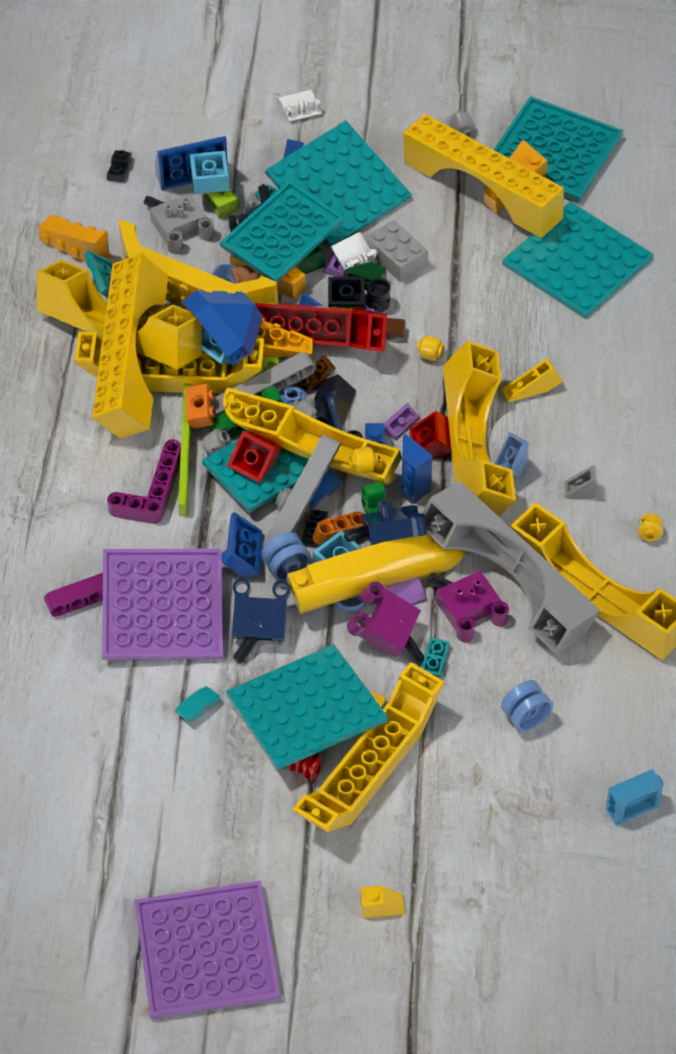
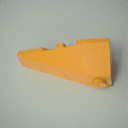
[257,318,313,358]

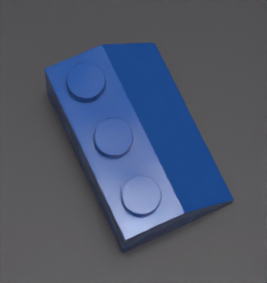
[401,434,432,503]

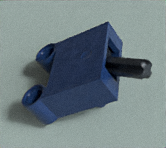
[344,500,427,544]
[232,578,291,663]

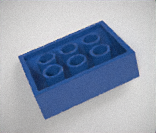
[155,136,228,190]

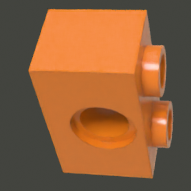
[185,383,216,429]

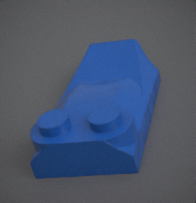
[221,512,262,578]

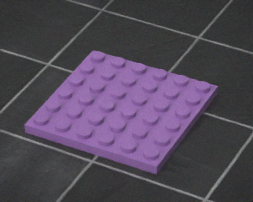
[102,549,223,660]
[134,881,281,1019]

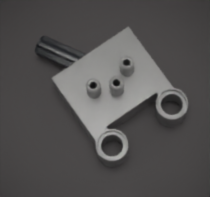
[143,192,215,254]

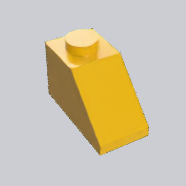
[360,885,405,918]

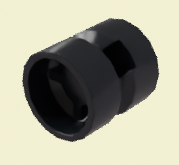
[367,278,391,312]

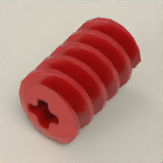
[284,754,322,782]

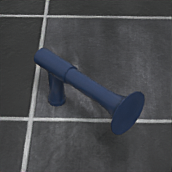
[319,391,343,431]

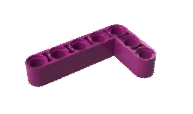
[107,439,181,524]

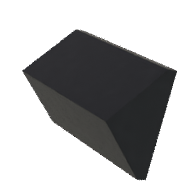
[314,374,356,428]

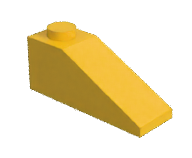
[501,358,563,403]

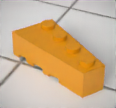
[484,140,548,214]
[38,214,110,263]
[230,255,306,299]

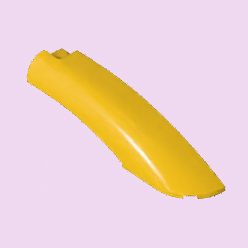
[223,387,402,485]
[286,534,466,614]

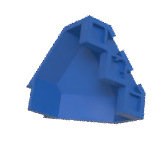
[182,290,263,365]

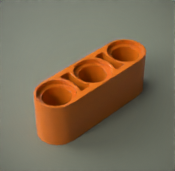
[313,511,364,545]

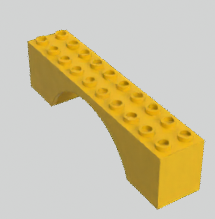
[403,114,564,238]
[92,253,168,439]
[36,259,202,369]
[443,340,516,517]
[510,502,676,661]

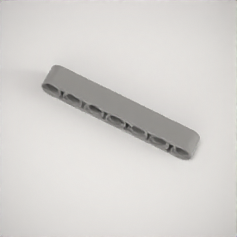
[200,352,316,428]
[261,434,341,549]

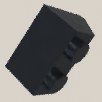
[328,277,365,307]

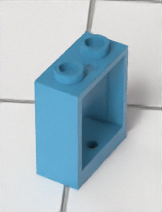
[605,769,664,825]

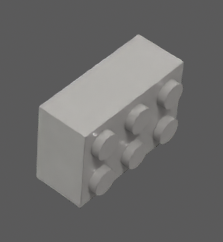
[366,220,428,282]

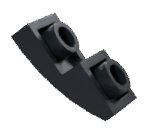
[107,150,132,182]
[302,509,328,547]

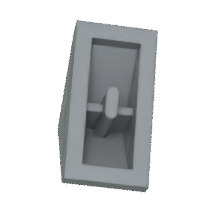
[564,465,597,498]

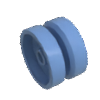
[261,532,311,581]
[501,680,554,731]

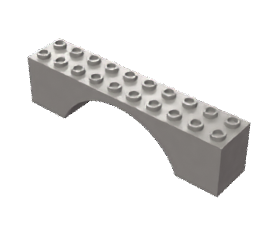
[423,481,600,655]

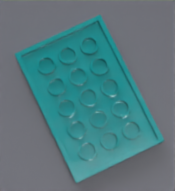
[220,180,344,283]
[202,439,309,513]

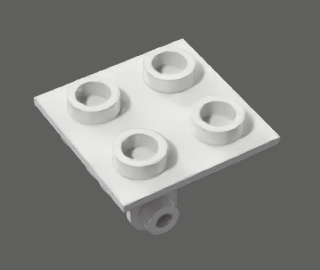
[279,90,322,122]
[331,232,378,270]

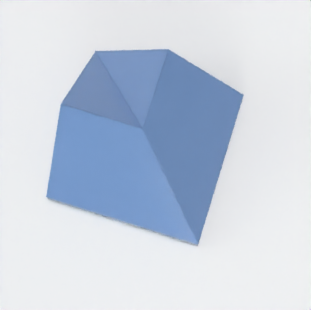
[494,432,529,479]

